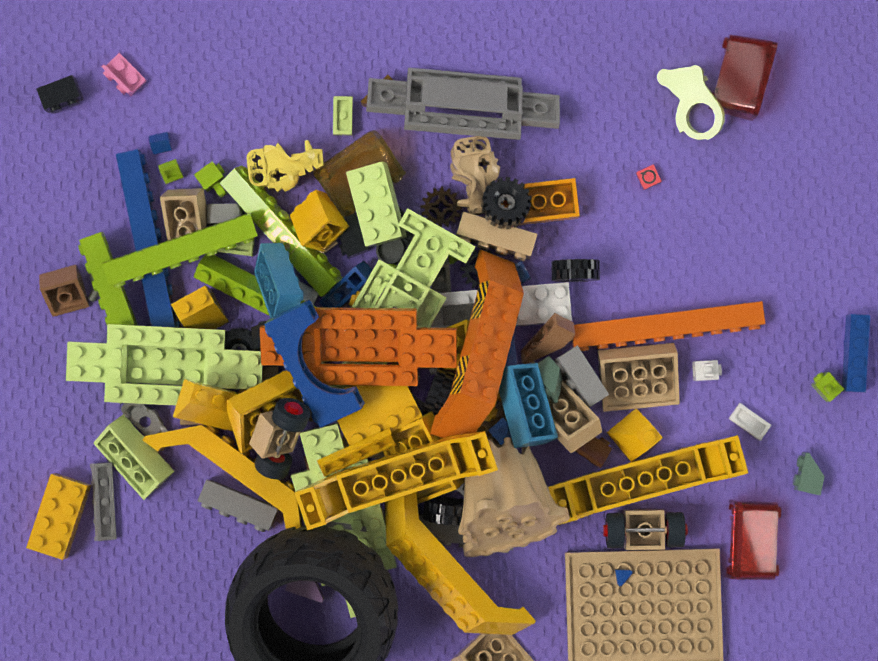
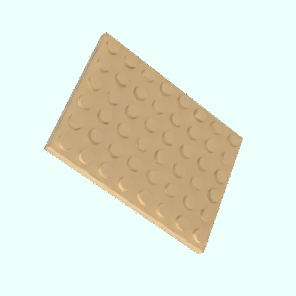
[565,548,723,661]

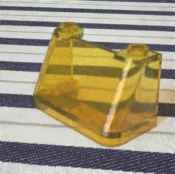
[313,130,406,217]

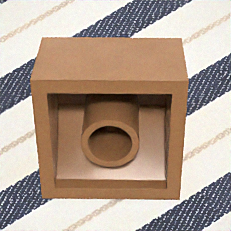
[39,265,89,317]

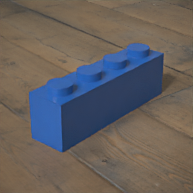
[842,314,870,393]

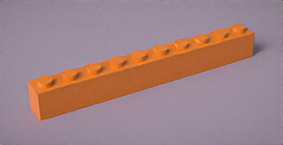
[572,301,765,351]

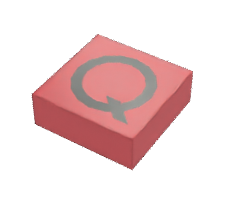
[636,164,662,190]

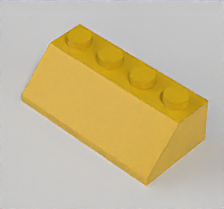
[173,379,240,431]

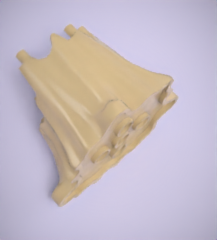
[458,437,570,557]

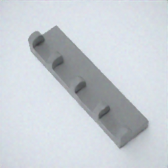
[90,462,117,541]

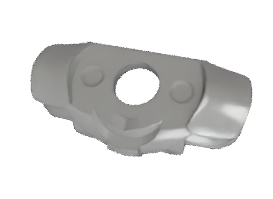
[121,403,168,436]

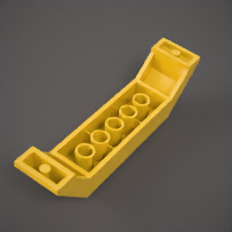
[142,425,303,529]
[294,431,498,530]
[548,435,748,525]
[385,492,536,635]

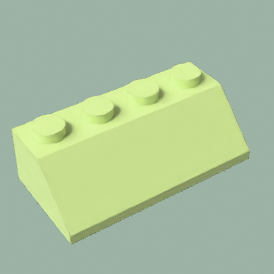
[93,414,174,500]

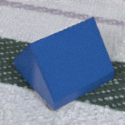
[149,132,172,155]
[615,569,633,586]

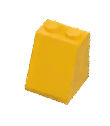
[290,189,349,252]
[171,286,229,329]

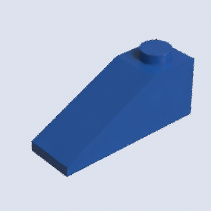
[319,261,372,308]

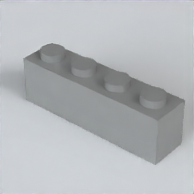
[198,479,278,532]

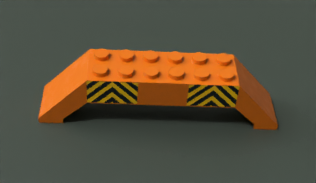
[430,250,524,438]

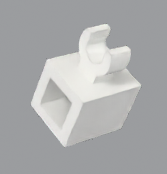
[692,360,722,381]

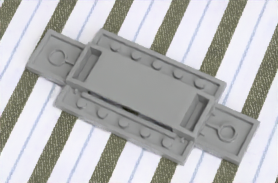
[366,68,560,140]

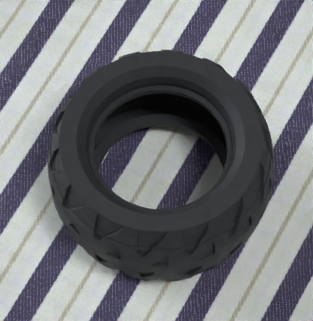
[225,525,398,661]

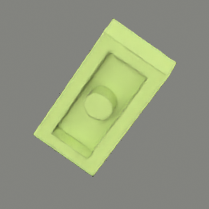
[333,96,353,136]

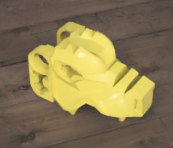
[247,140,324,192]

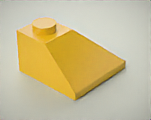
[606,409,663,462]

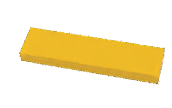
[317,429,396,477]

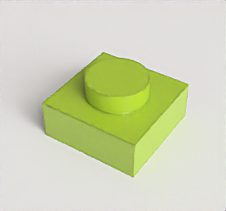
[158,159,184,184]

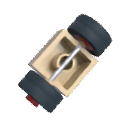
[249,398,310,479]
[603,509,688,550]

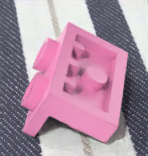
[101,53,147,96]

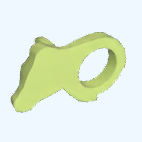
[657,65,725,140]

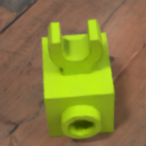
[194,161,227,198]
[811,372,844,402]

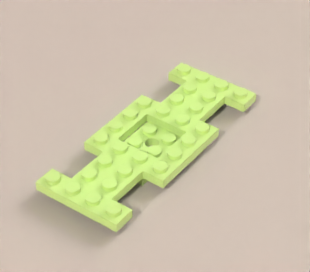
[321,208,475,389]

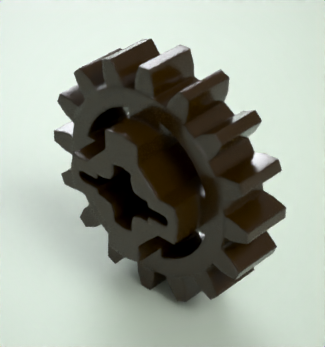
[420,186,462,228]

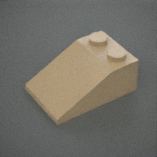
[160,188,207,241]

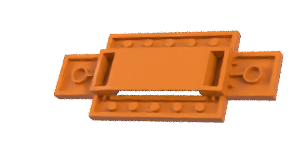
[260,307,457,386]

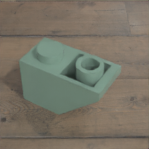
[538,356,562,404]
[793,452,825,496]

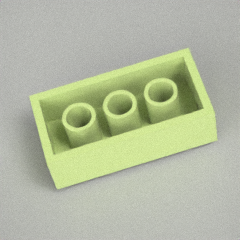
[346,161,407,247]

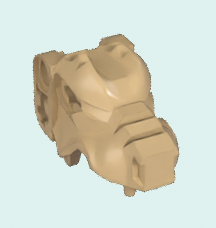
[450,136,500,215]

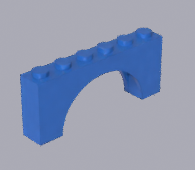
[264,300,365,428]

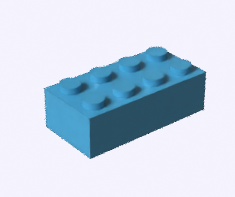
[254,243,304,318]
[499,363,558,448]

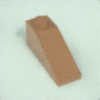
[521,313,576,364]

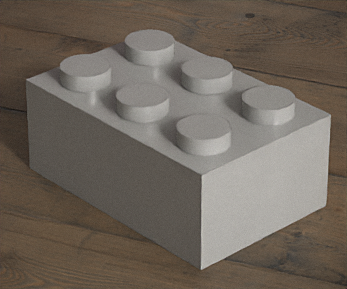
[553,345,609,407]

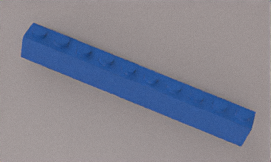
[116,149,181,328]

